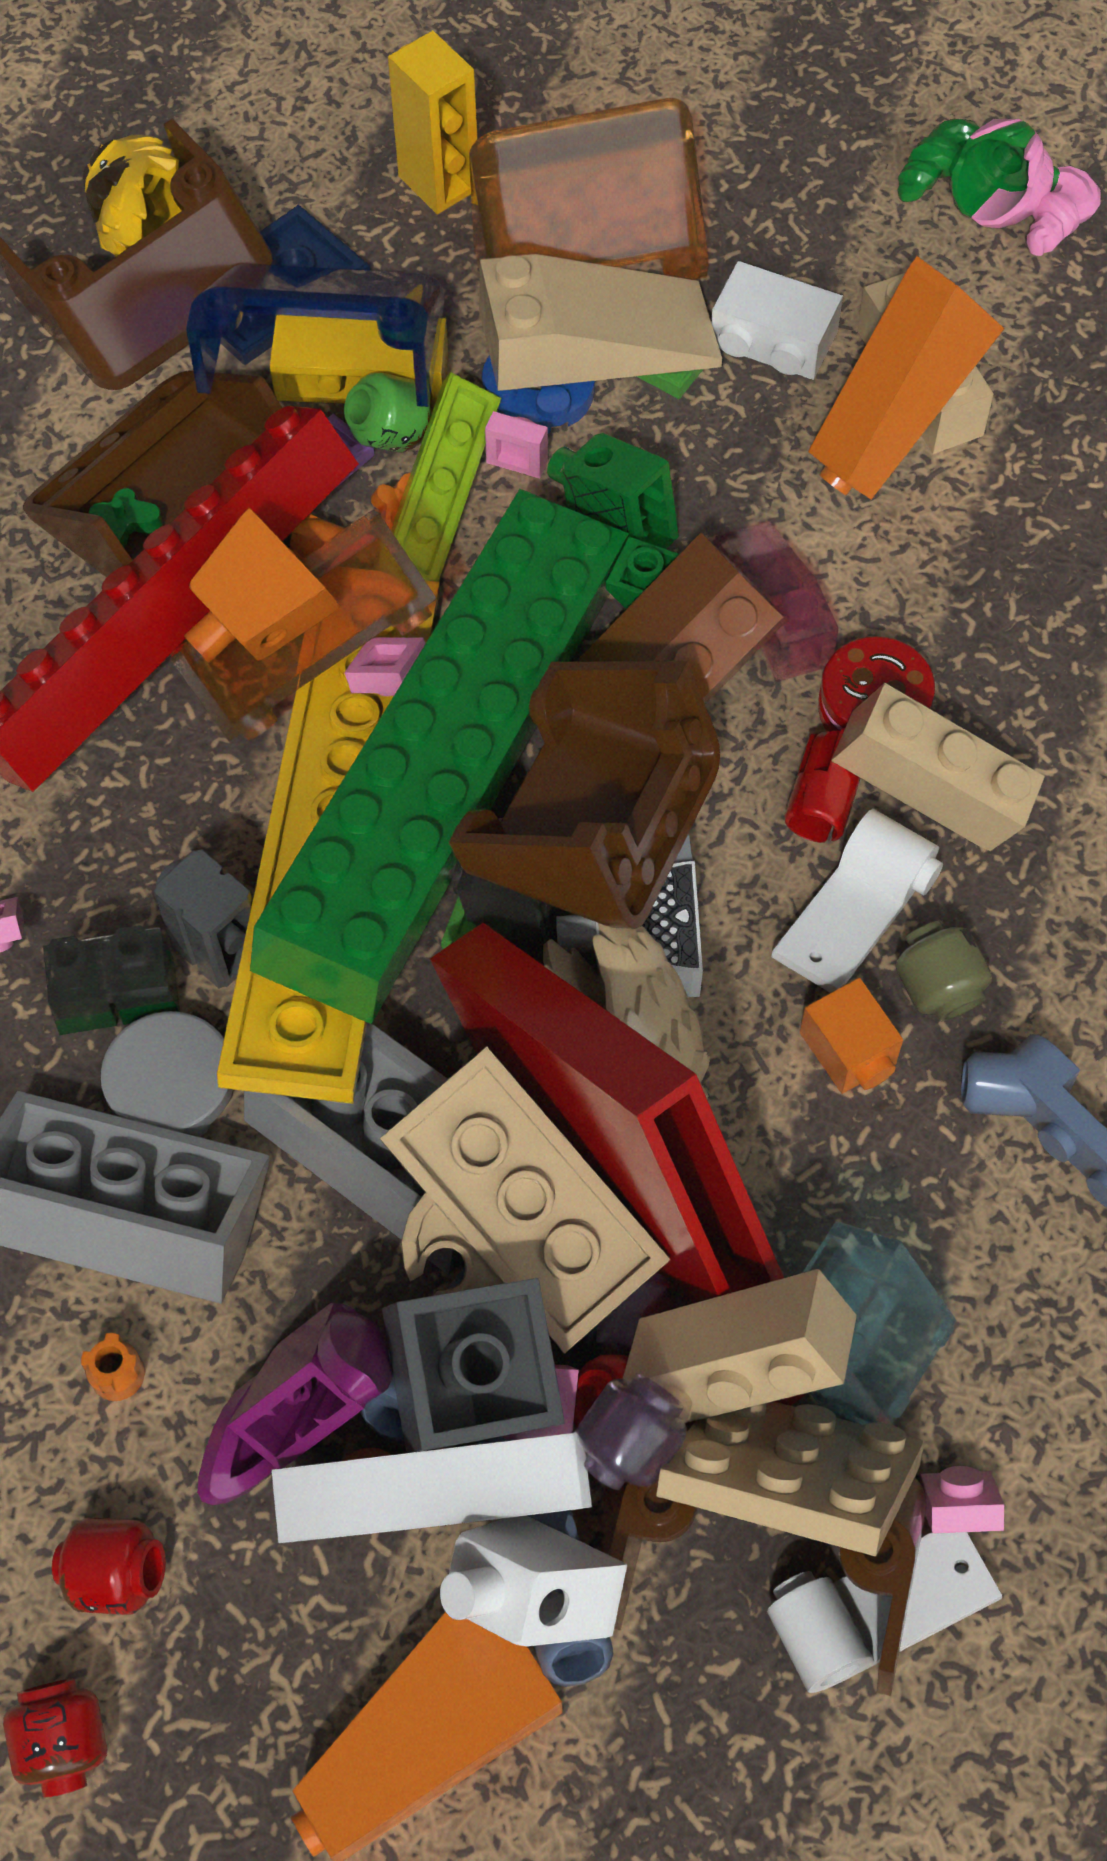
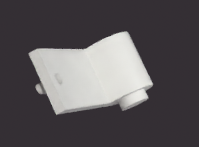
[771,808,943,993]
[767,1532,1002,1693]

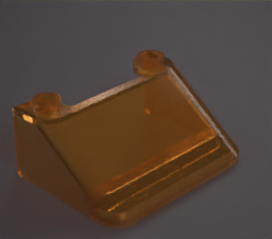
[469,98,708,280]
[170,509,437,742]

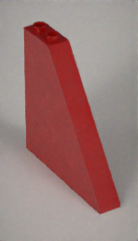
[430,923,809,1406]

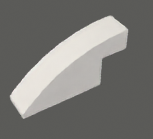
[272,1432,592,1543]

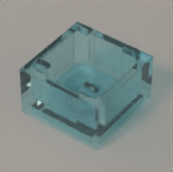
[803,1221,957,1425]

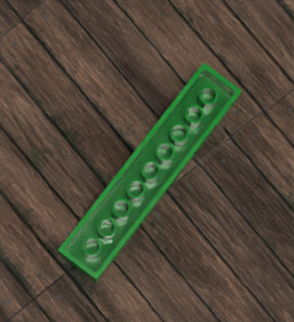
[250,489,629,1024]

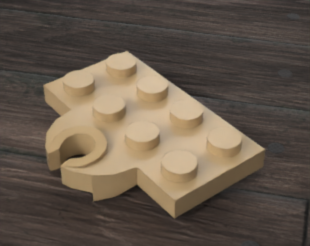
[380,1047,671,1353]

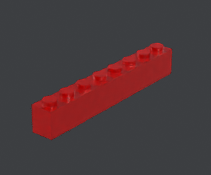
[0,406,359,792]

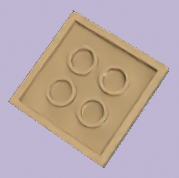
[656,1401,924,1557]

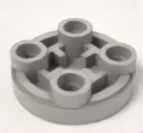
[101,1011,233,1137]

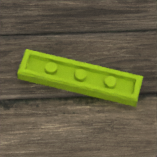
[375,372,501,582]

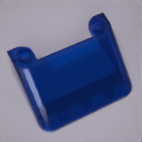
[186,264,444,407]

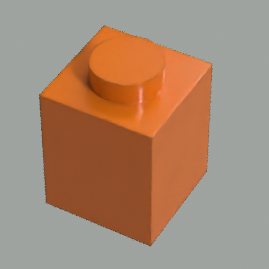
[800,977,903,1094]

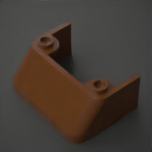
[0,118,276,390]
[609,1422,926,1696]

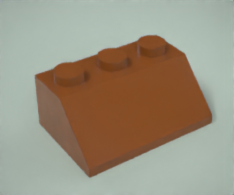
[576,532,789,704]

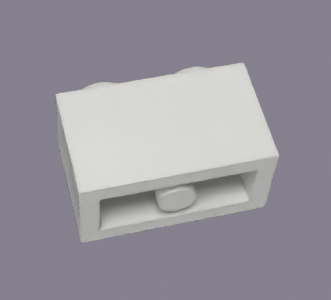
[712,261,843,380]

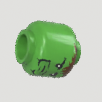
[344,372,431,453]

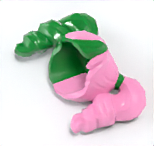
[897,118,1101,256]

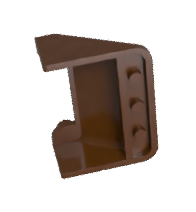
[23,371,282,577]

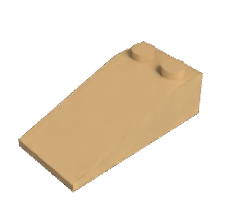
[479,254,722,391]

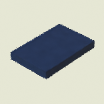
[207,204,371,365]

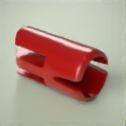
[784,728,861,843]

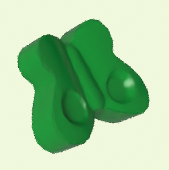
[89,488,163,549]

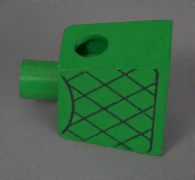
[547,433,679,549]

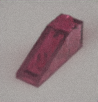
[715,521,839,682]

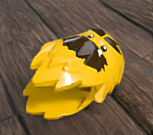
[83,135,182,256]

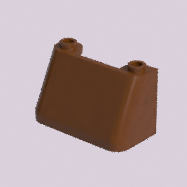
[449,661,720,929]

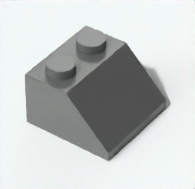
[382,1278,565,1452]

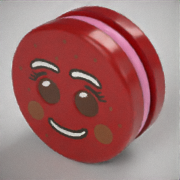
[818,636,935,731]

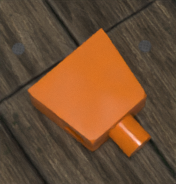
[184,508,340,663]

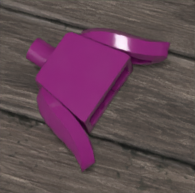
[197,1303,392,1505]

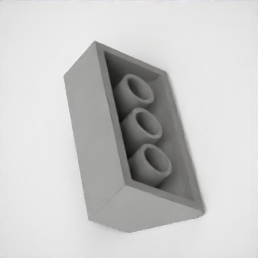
[244,1023,463,1275]
[0,1091,269,1304]

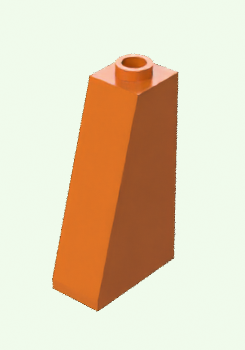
[808,256,1005,500]
[291,1612,563,1861]

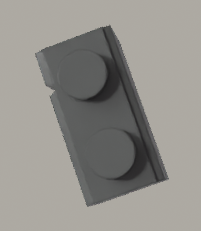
[154,849,252,989]

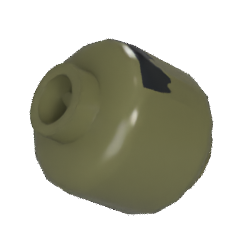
[895,921,992,1022]

